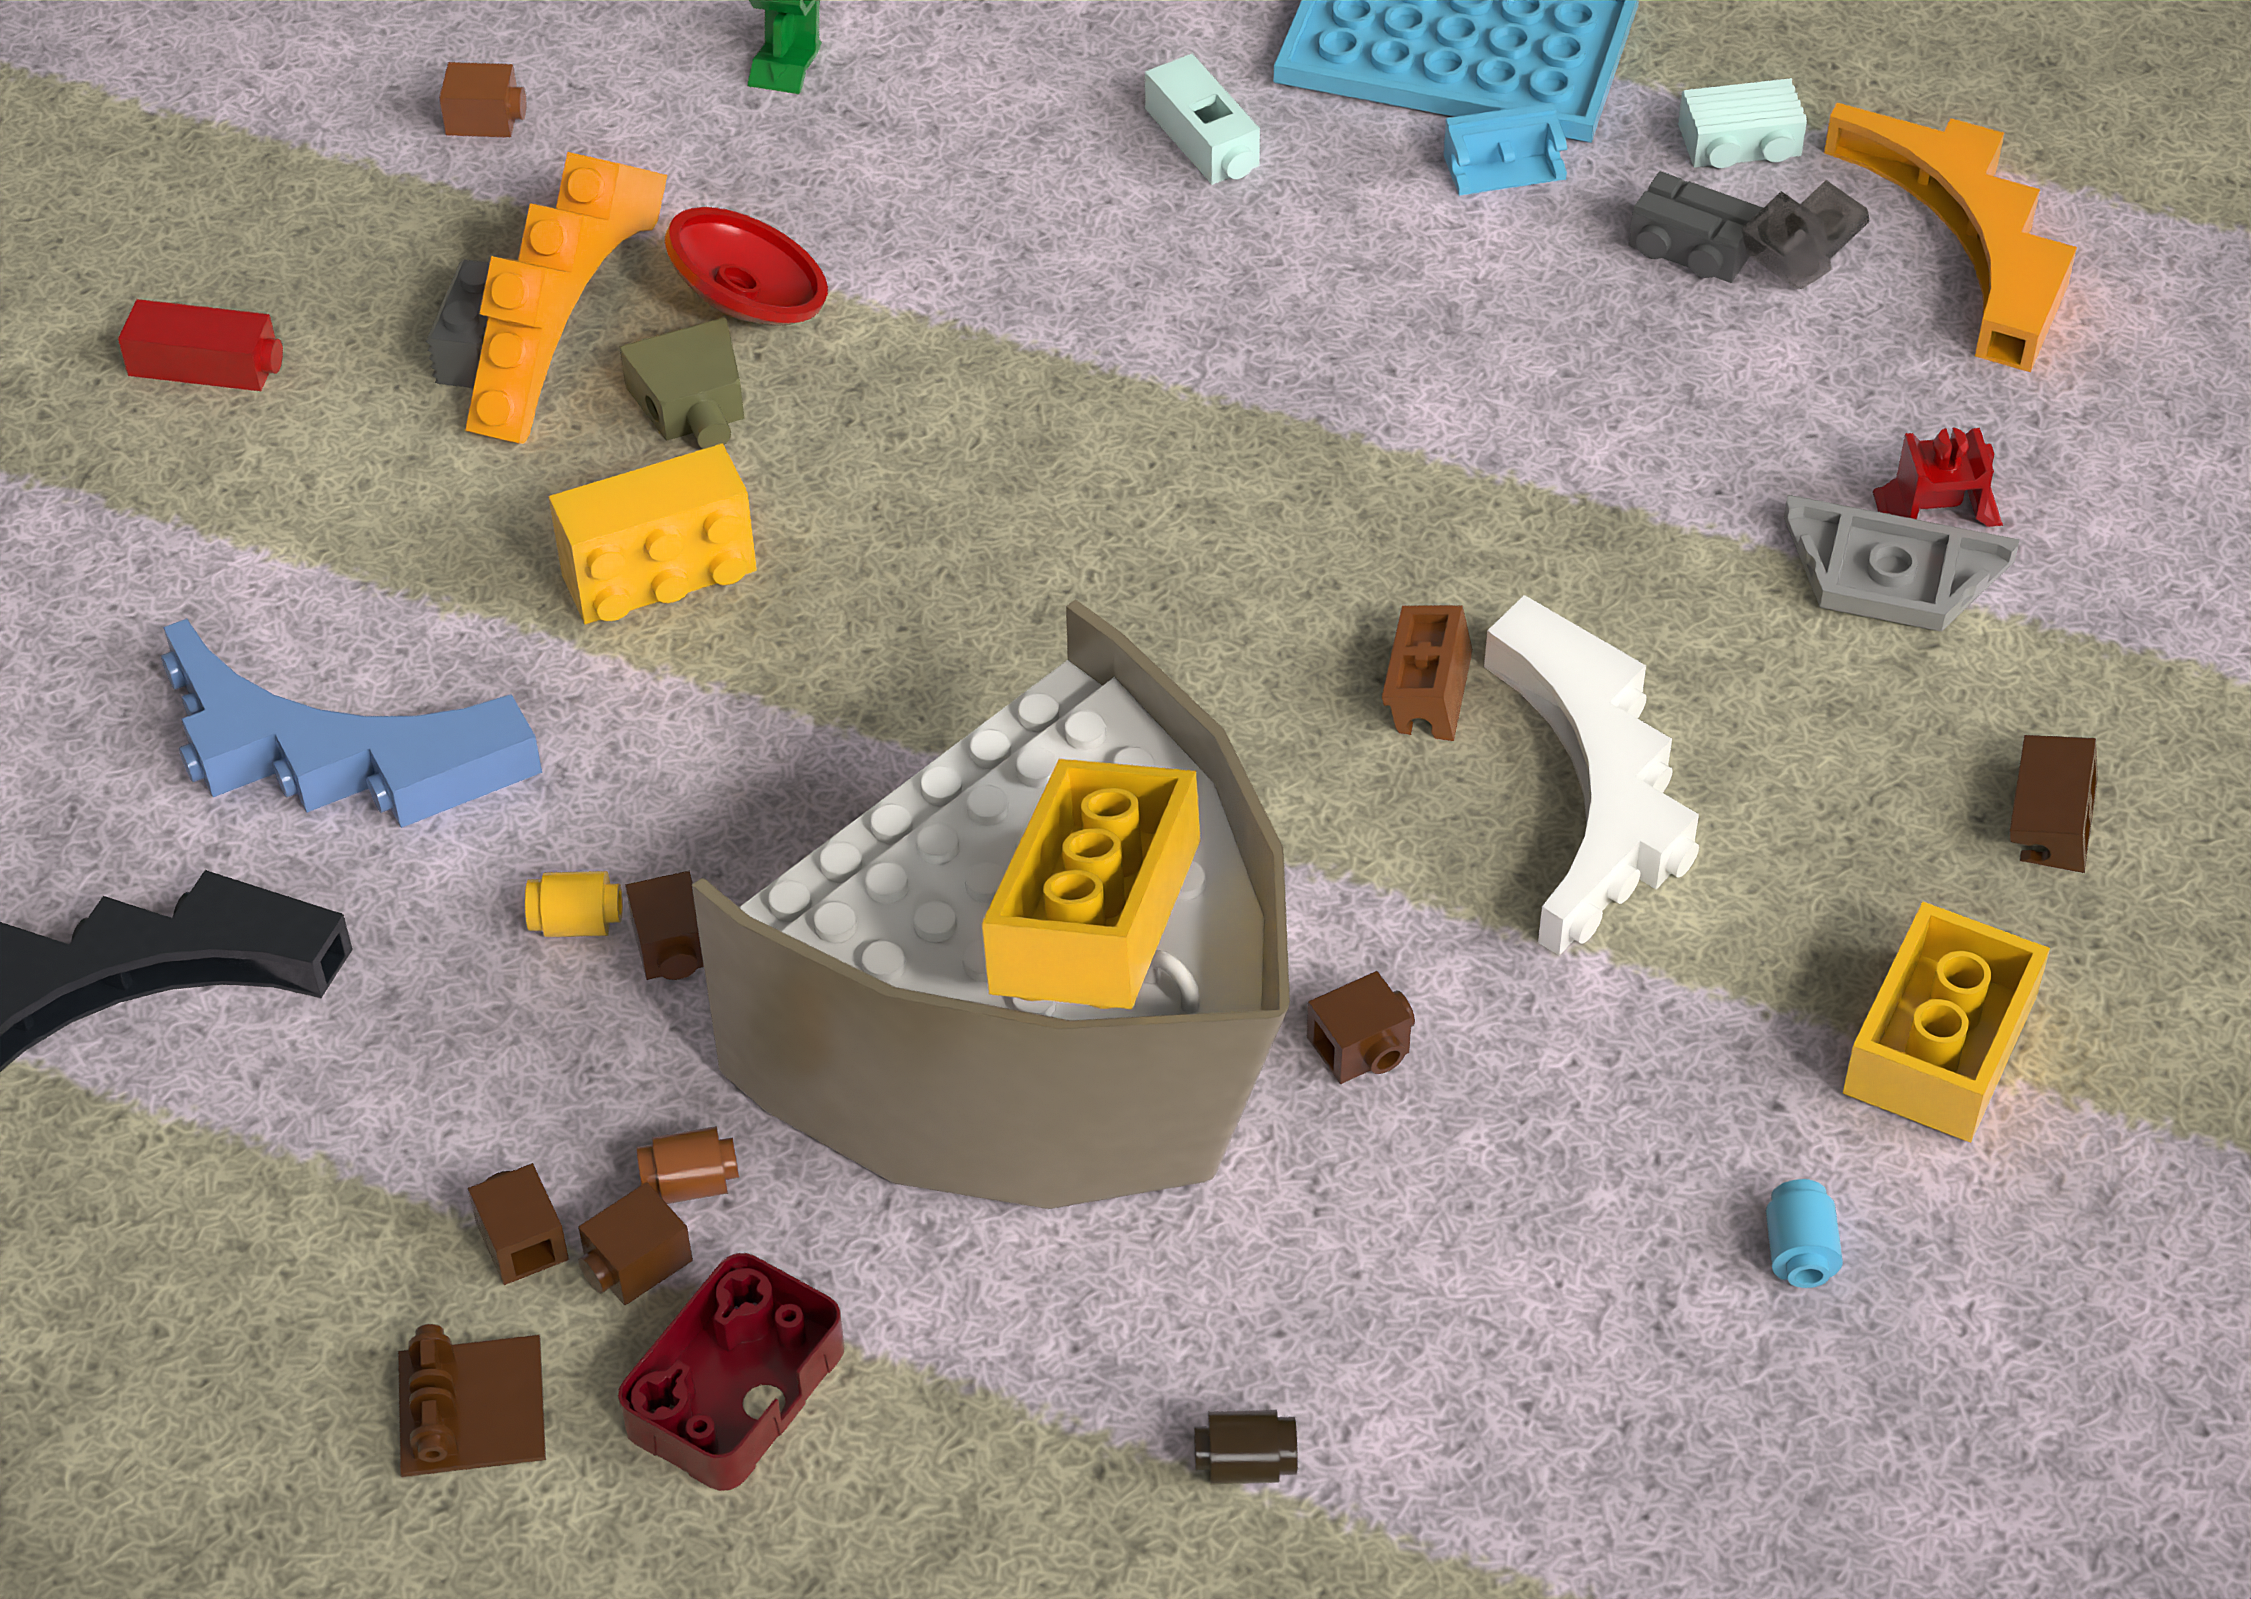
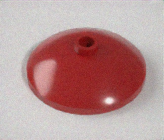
[665,207,828,325]

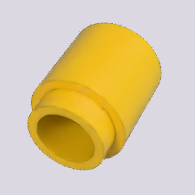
[525,871,623,937]

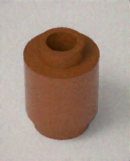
[636,1126,739,1204]

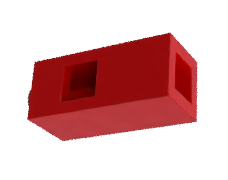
[118,299,283,391]

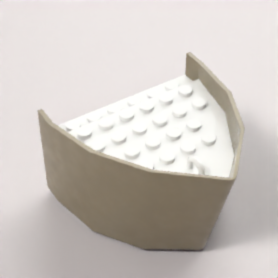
[692,599,1290,1209]

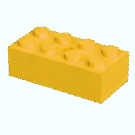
[982,759,1200,1009]

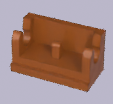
[1382,605,1473,741]

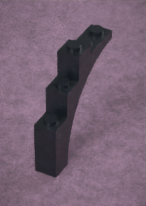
[0,870,353,1072]

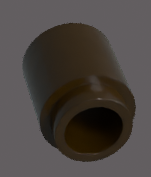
[1194,1410,1298,1485]

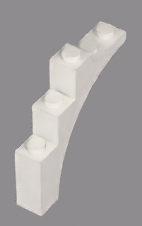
[1484,595,1699,955]

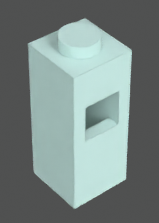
[1145,54,1260,185]

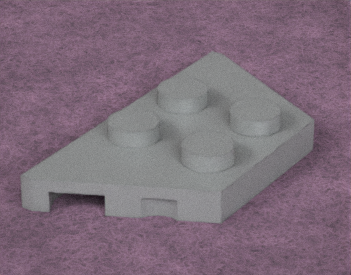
[1784,495,2020,632]

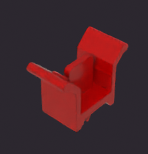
[1872,427,2003,527]

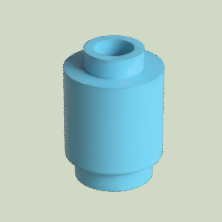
[1766,1179,1843,1288]

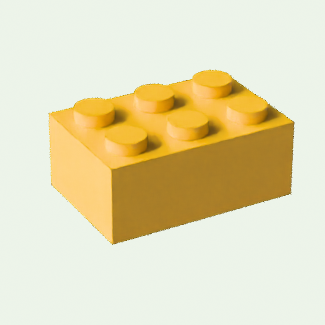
[548,443,757,625]
[1842,901,2050,1143]

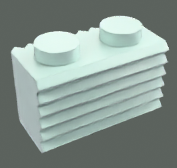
[1678,78,1807,168]

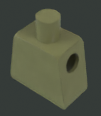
[619,317,744,449]

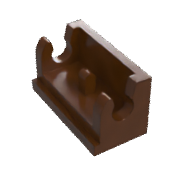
[2010,735,2098,873]

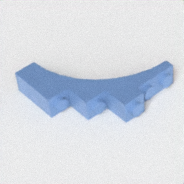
[161,619,542,828]

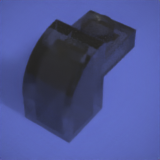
[1741,180,1870,289]

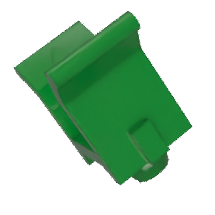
[748,0,822,94]

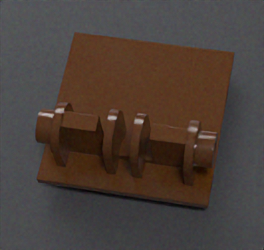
[398,1324,546,1477]

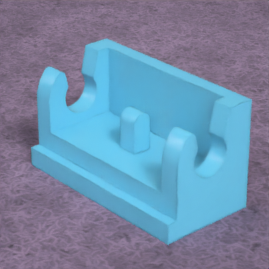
[1443,102,1567,196]

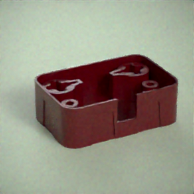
[618,1253,844,1491]

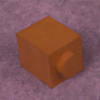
[439,62,526,138]

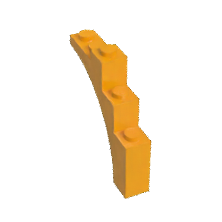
[1824,102,2077,372]
[465,152,667,444]

